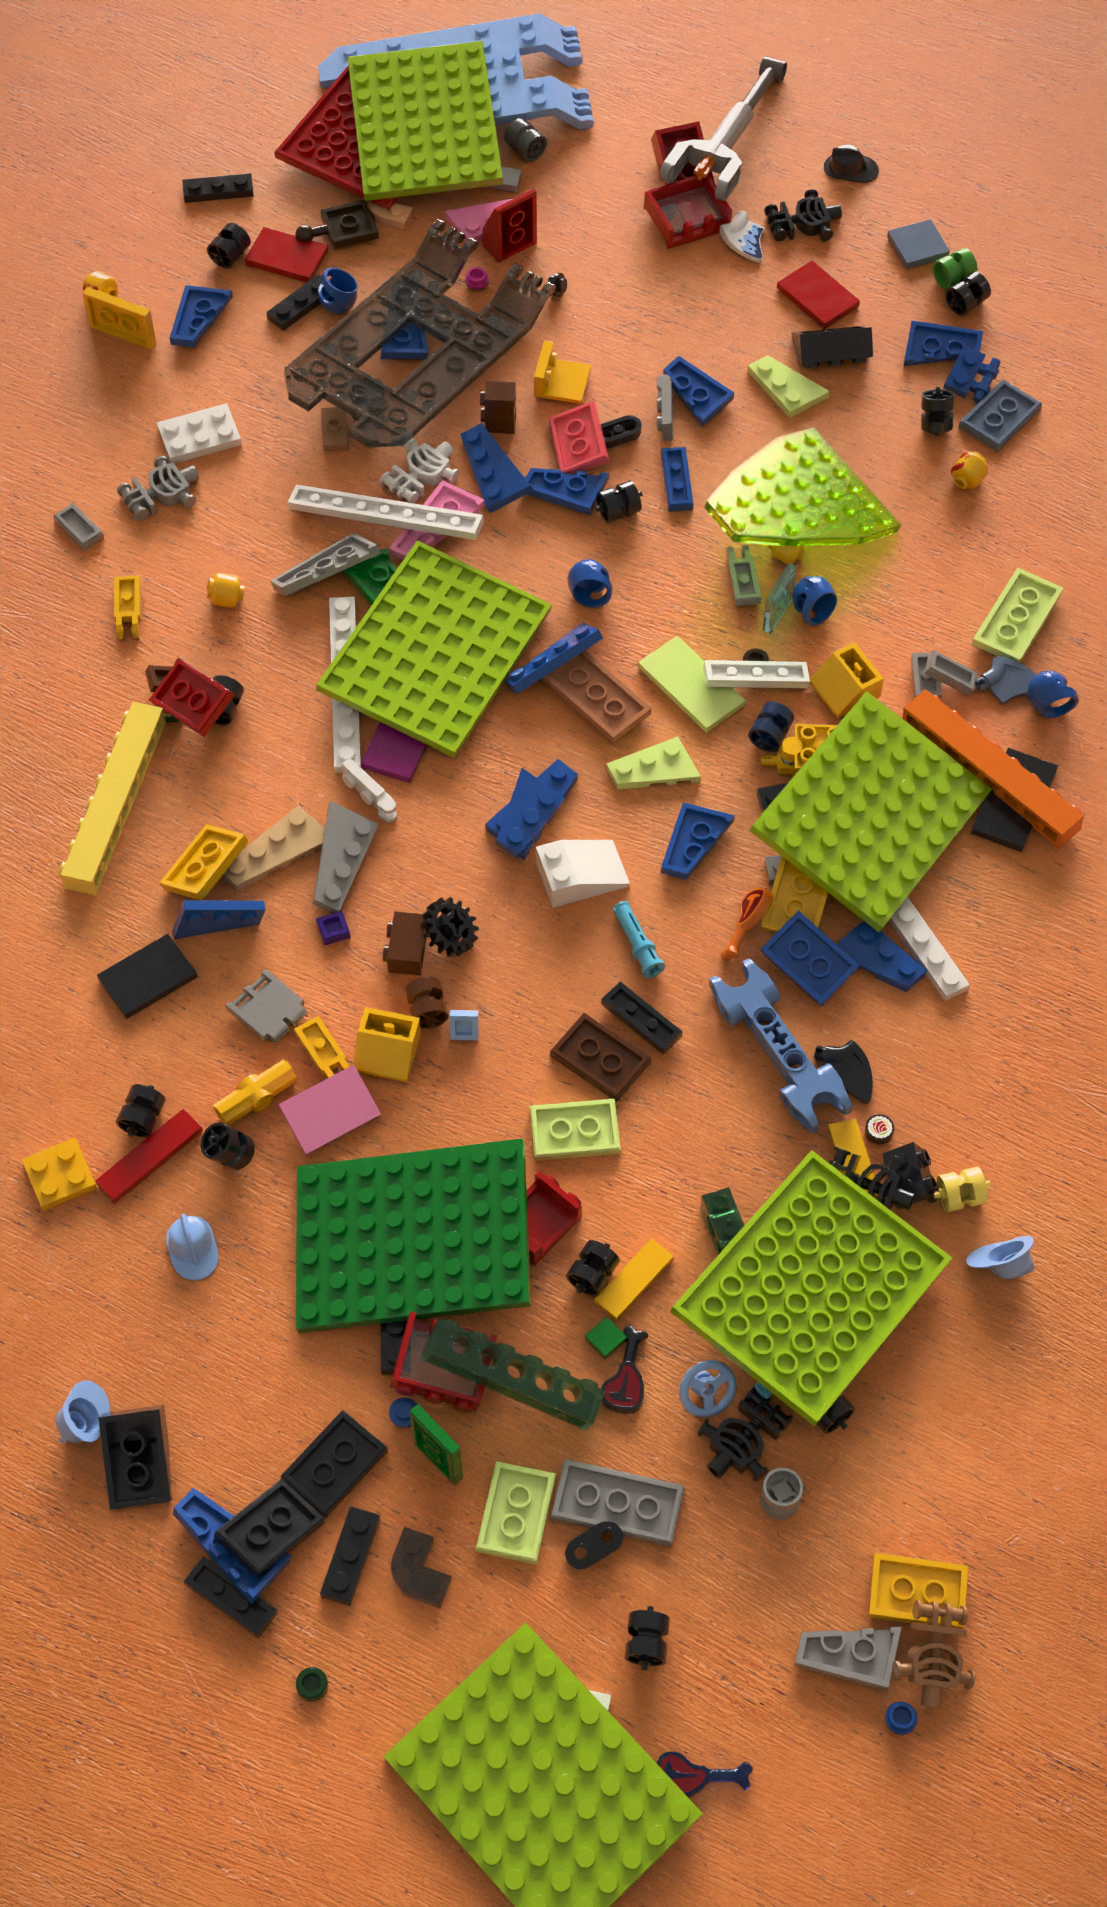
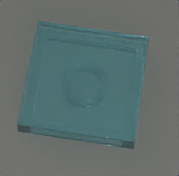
[763,563,797,634]

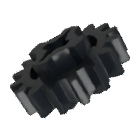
[421,897,479,957]

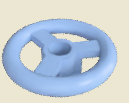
[679,1360,736,1417]

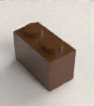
[480,381,516,434]
[383,911,427,976]

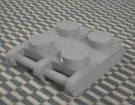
[225,969,307,1043]

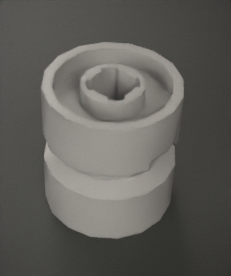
[760,1467,803,1520]

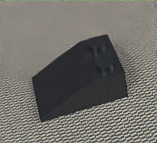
[98,1405,172,1510]

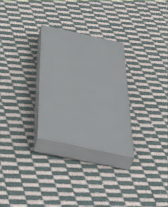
[551,1459,684,1547]

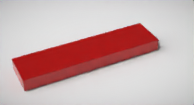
[95,1109,203,1204]

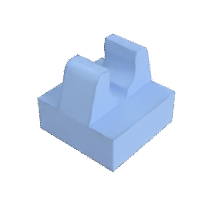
[450,1010,479,1040]

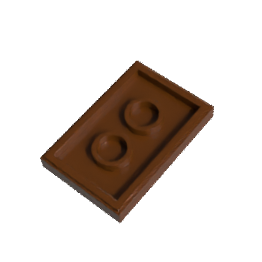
[550,1013,651,1102]

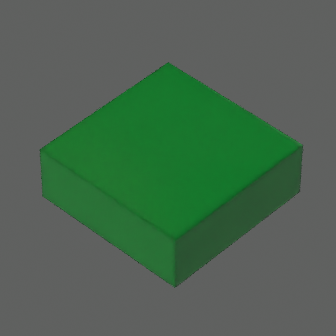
[585,1317,627,1359]

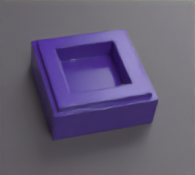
[316,911,351,945]

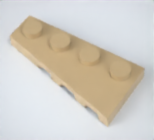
[221,805,324,891]

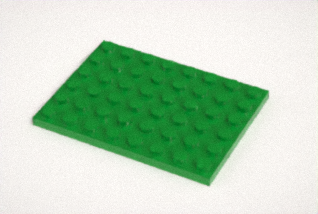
[296,1138,531,1333]

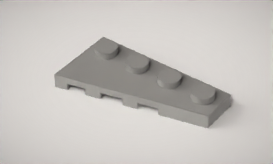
[270,532,381,596]
[312,801,379,913]

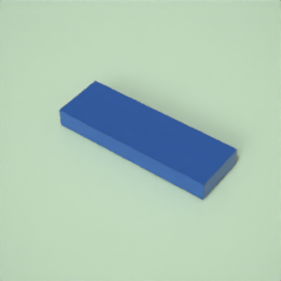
[661,447,694,512]

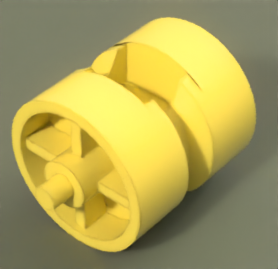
[933,1167,991,1212]

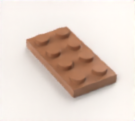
[542,650,651,743]

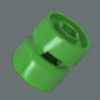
[933,248,978,290]

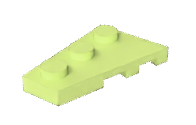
[606,737,701,790]

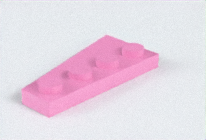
[389,480,485,560]

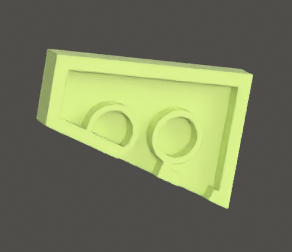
[748,355,830,418]

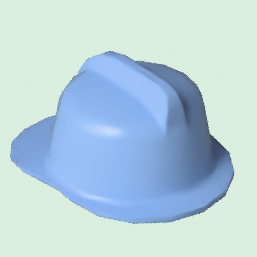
[166,1214,218,1281]
[966,1236,1035,1279]
[55,1380,110,1443]

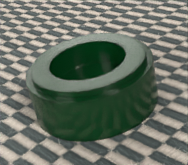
[296,1667,328,1702]

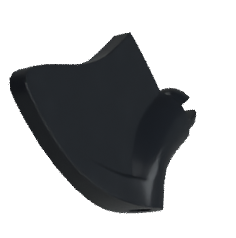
[814,1040,873,1104]

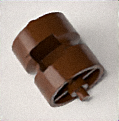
[405,977,449,1029]

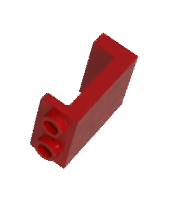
[527,1171,582,1265]

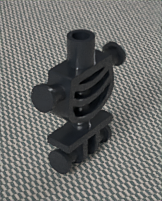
[764,189,842,242]
[829,1146,915,1210]
[698,1386,794,1482]

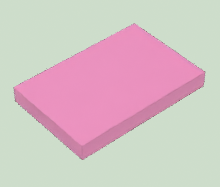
[278,1065,381,1156]

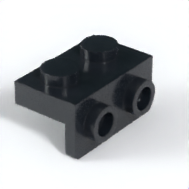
[882,1142,938,1209]

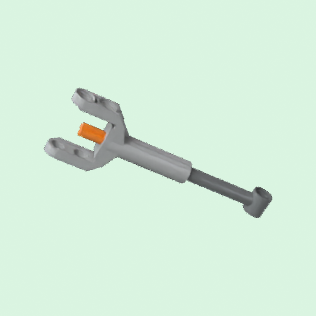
[659,56,787,201]

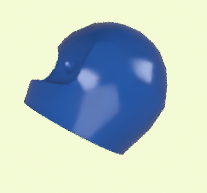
[318,268,358,314]
[567,559,613,607]
[792,576,837,626]
[1027,671,1079,718]

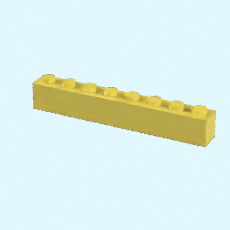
[59,702,166,896]

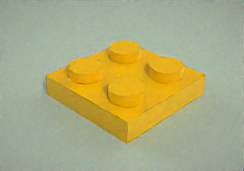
[21,1137,97,1211]

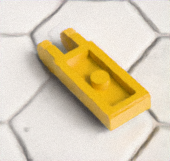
[114,575,141,639]
[294,1016,350,1079]

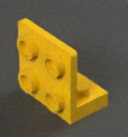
[534,341,591,404]

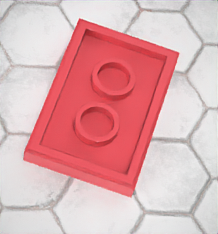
[549,400,609,474]

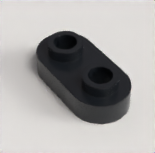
[601,415,642,448]
[565,1521,623,1570]

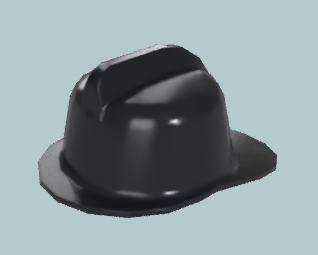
[824,144,879,183]

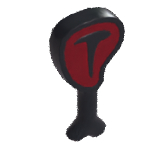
[600,1325,648,1414]

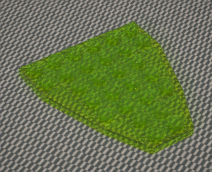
[704,427,901,546]

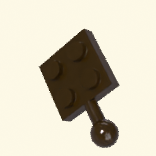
[295,200,379,249]

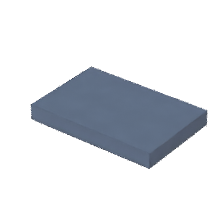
[959,380,1042,452]

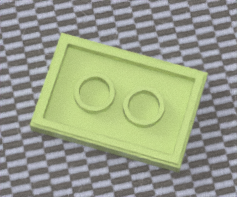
[530,1099,621,1161]
[476,1461,556,1565]

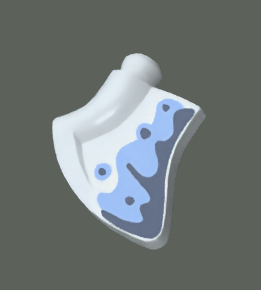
[720,211,765,263]

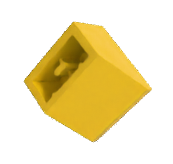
[809,642,884,719]
[353,1007,421,1083]

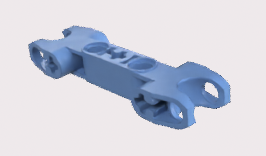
[709,958,852,1134]

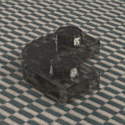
[391,1527,452,1609]

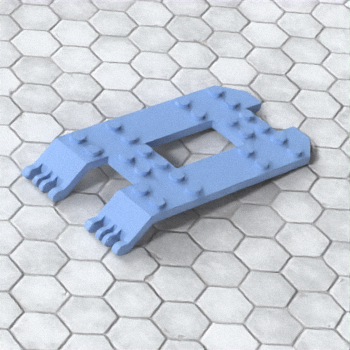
[318,13,594,130]

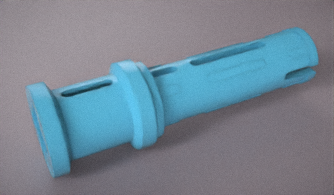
[613,901,665,978]

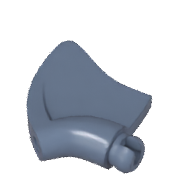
[975,656,1036,705]

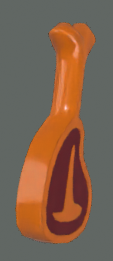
[721,887,773,961]

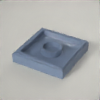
[887,219,950,269]

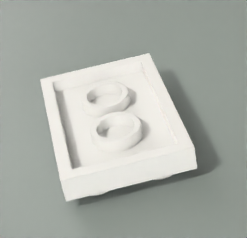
[157,403,242,464]

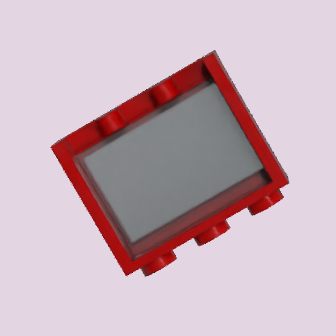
[643,174,733,249]
[389,1311,497,1412]

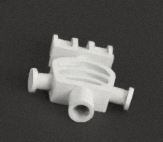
[380,439,459,504]

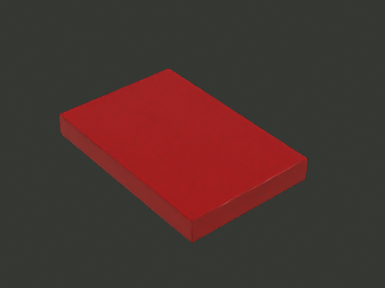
[245,227,329,282]
[777,260,860,329]
[149,658,235,737]

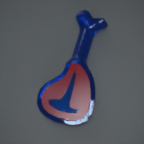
[657,1751,753,1798]

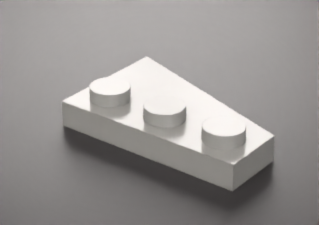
[794,1627,901,1691]

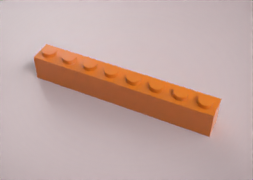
[902,689,1084,849]

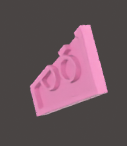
[445,199,512,246]

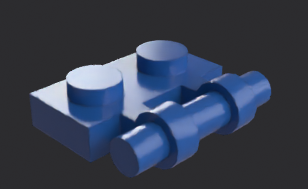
[943,345,1001,403]

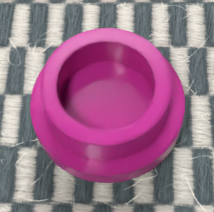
[465,267,489,290]

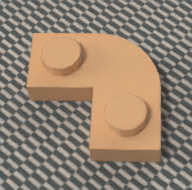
[368,201,413,230]

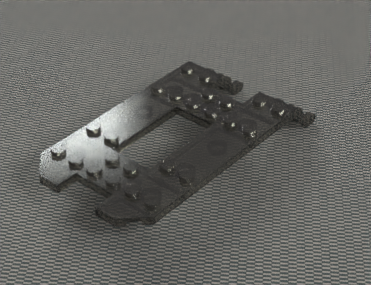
[284,219,556,448]

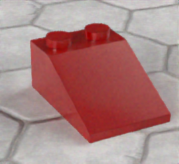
[651,121,715,185]
[482,189,537,263]

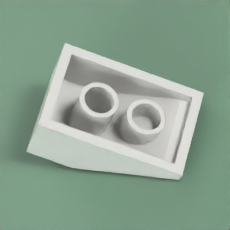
[536,840,630,908]

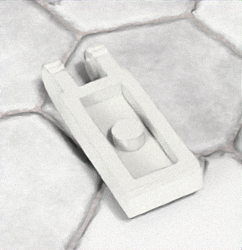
[342,758,397,823]

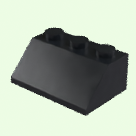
[792,326,873,368]

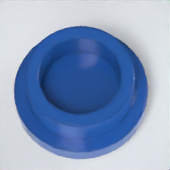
[389,1397,417,1428]
[885,1702,917,1735]

